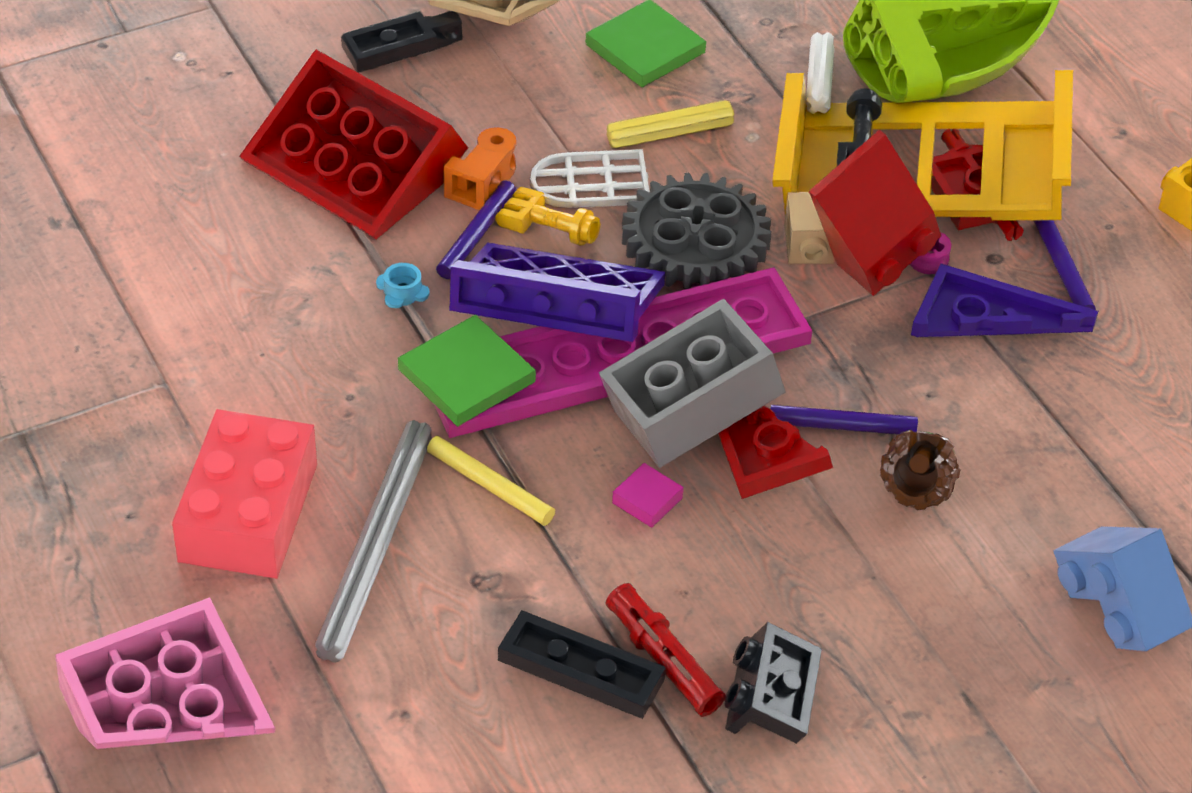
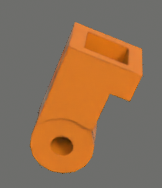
[444,127,517,210]

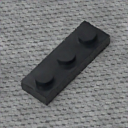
[498,610,666,719]

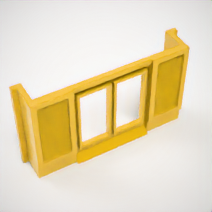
[772,70,1073,220]

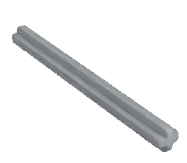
[315,420,432,663]

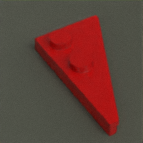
[718,405,833,499]

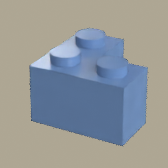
[1053,526,1192,651]

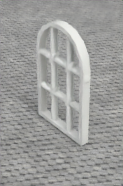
[530,149,650,208]

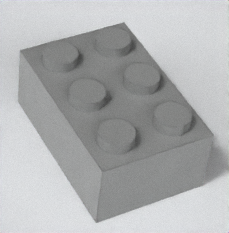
[599,299,786,468]

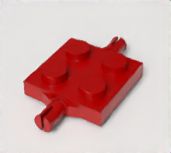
[931,129,1024,241]

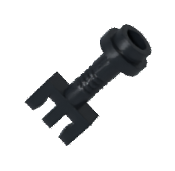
[837,89,882,166]

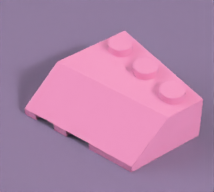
[56,598,275,749]

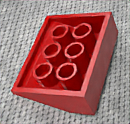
[239,49,468,240]

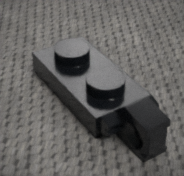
[341,11,463,73]

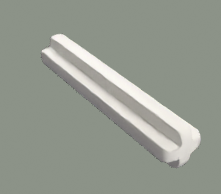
[806,32,835,114]

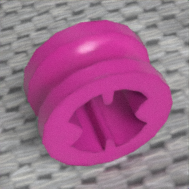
[910,232,952,275]

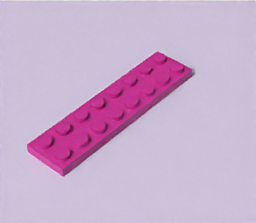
[434,267,812,438]

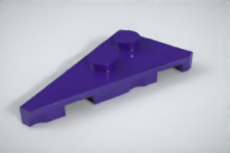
[911,264,1099,337]

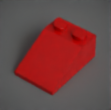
[809,129,941,296]

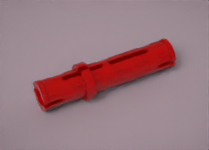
[605,583,726,717]

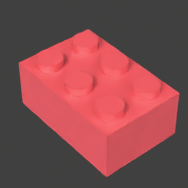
[172,409,317,579]

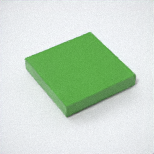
[585,0,706,88]
[398,314,536,427]

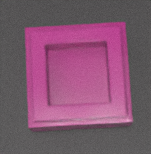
[612,463,683,528]

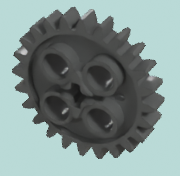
[622,172,772,290]

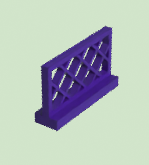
[449,243,665,342]

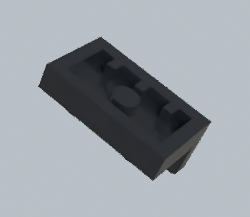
[724,622,822,744]

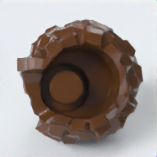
[880,430,961,510]

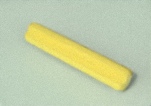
[607,100,734,149]

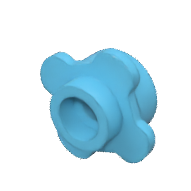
[376,263,430,308]

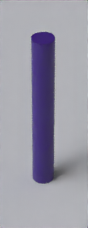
[436,180,516,279]
[1033,220,1096,310]
[770,405,918,435]

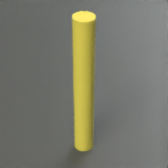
[427,435,555,526]

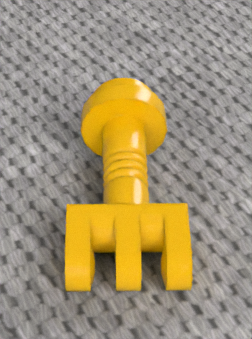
[495,187,600,246]

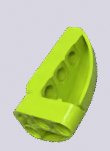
[843,0,1059,103]

